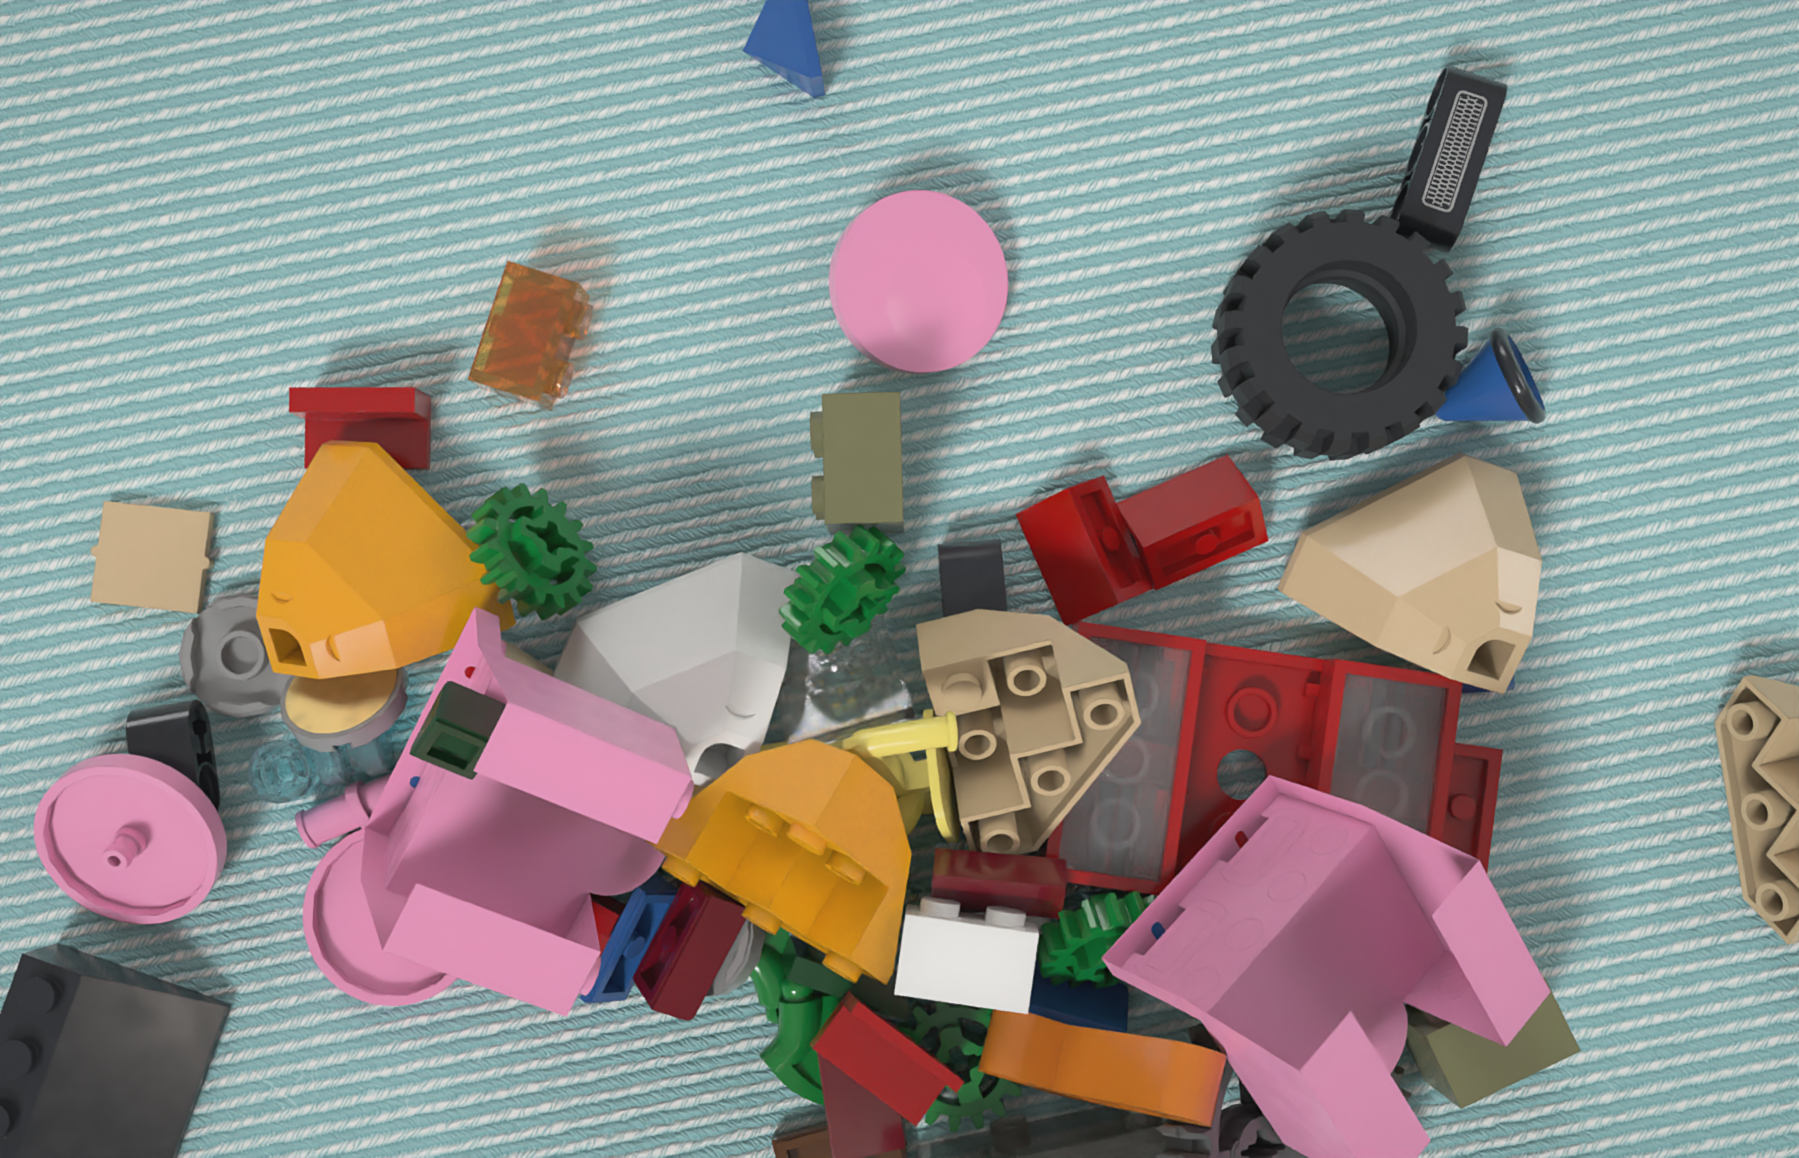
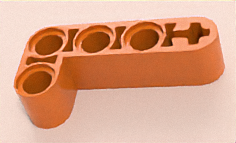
[978,1009,1227,1127]

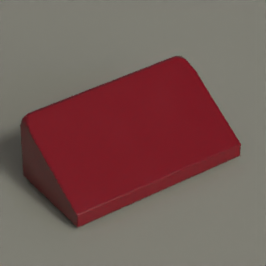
[931,848,1067,919]
[633,879,746,1021]
[817,1019,908,1158]

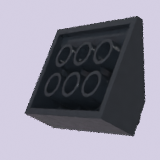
[0,943,232,1158]

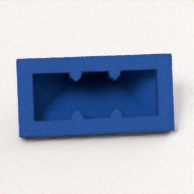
[743,0,825,98]

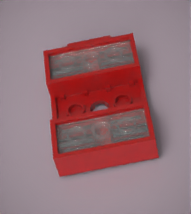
[1039,621,1503,896]

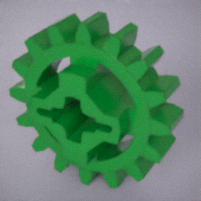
[466,483,597,620]
[779,524,906,655]
[1036,891,1157,988]
[897,1001,1022,1132]

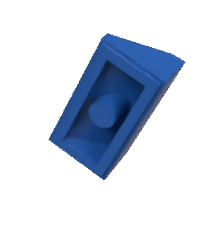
[580,873,678,1003]
[1028,960,1129,1033]

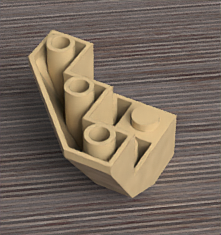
[1277,452,1542,694]
[916,609,1141,855]
[1714,675,1799,945]

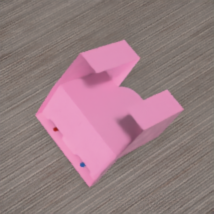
[360,607,694,1017]
[1102,775,1551,1158]

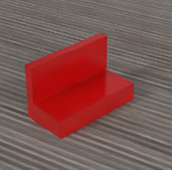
[289,387,431,470]
[1117,454,1269,591]
[1015,475,1154,626]
[810,991,964,1126]

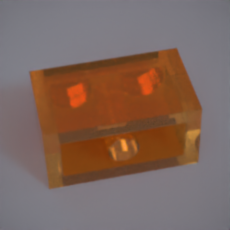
[468,260,593,411]

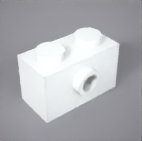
[894,896,1039,1014]

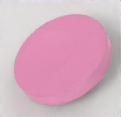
[829,190,1008,374]
[34,754,227,924]
[303,829,459,1006]

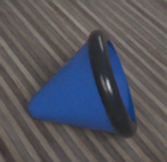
[1435,328,1546,424]

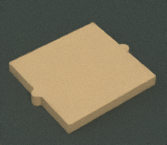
[90,501,215,614]

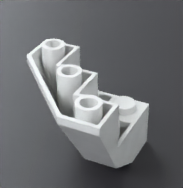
[553,552,799,788]

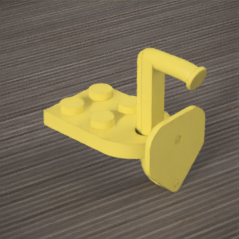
[759,708,961,844]

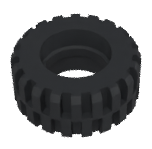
[1211,209,1469,461]

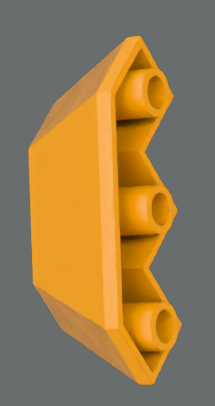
[256,440,516,679]
[645,738,912,985]

